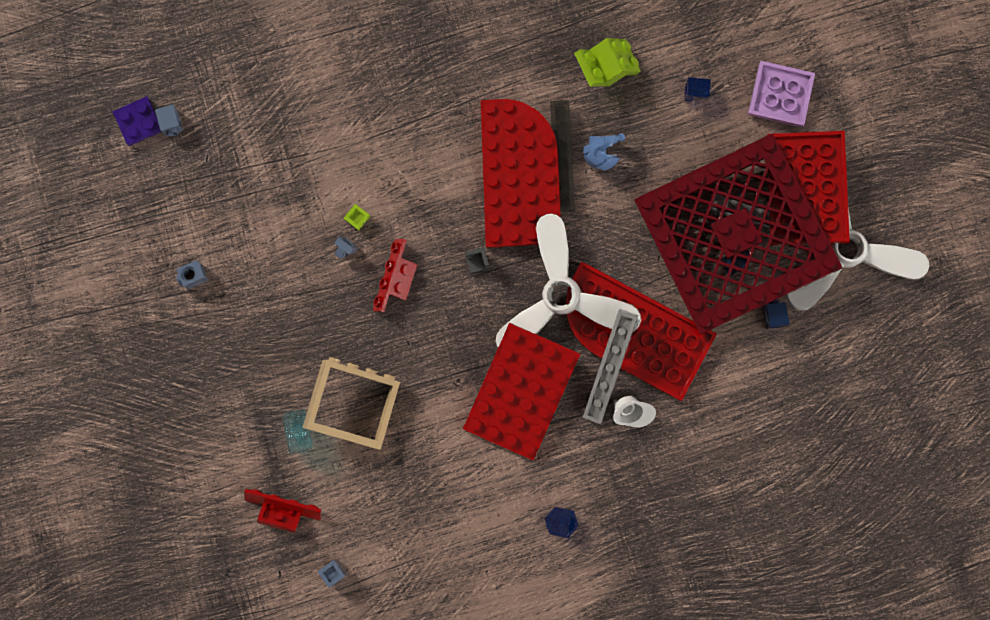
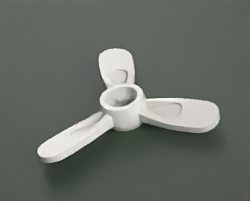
[788,208,929,311]
[496,214,641,347]

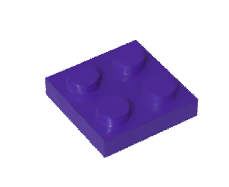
[112,96,161,146]

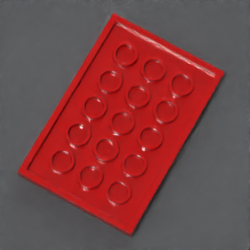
[767,131,850,245]
[463,322,580,461]

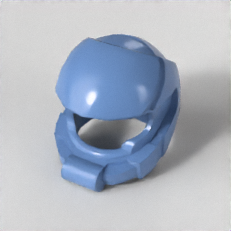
[583,133,625,170]

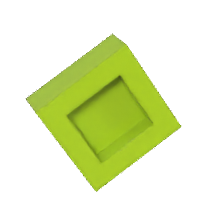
[343,204,371,231]

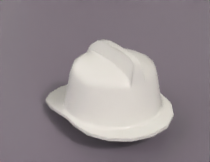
[613,396,656,427]

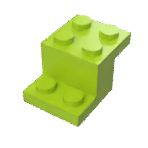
[574,38,641,87]

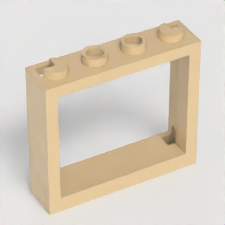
[302,357,400,450]

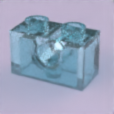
[282,409,313,455]

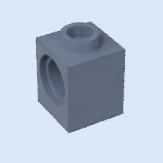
[155,105,183,136]
[176,260,209,290]

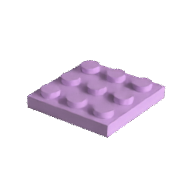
[748,61,815,128]

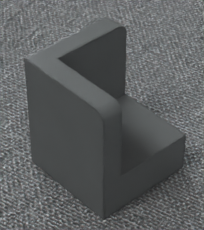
[465,247,489,274]

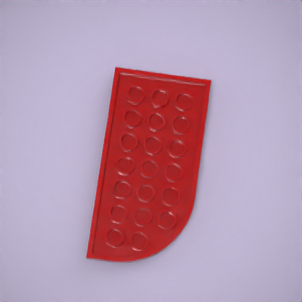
[480,99,561,248]
[565,261,717,402]

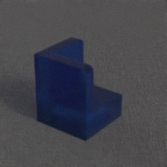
[684,77,711,102]
[545,507,579,538]

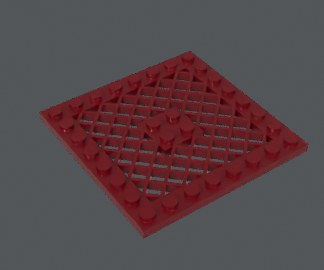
[634,133,843,335]

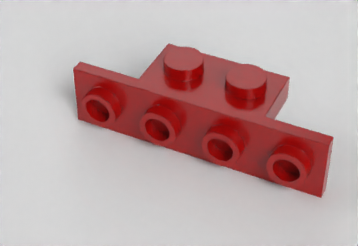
[373,239,417,312]
[244,489,321,533]

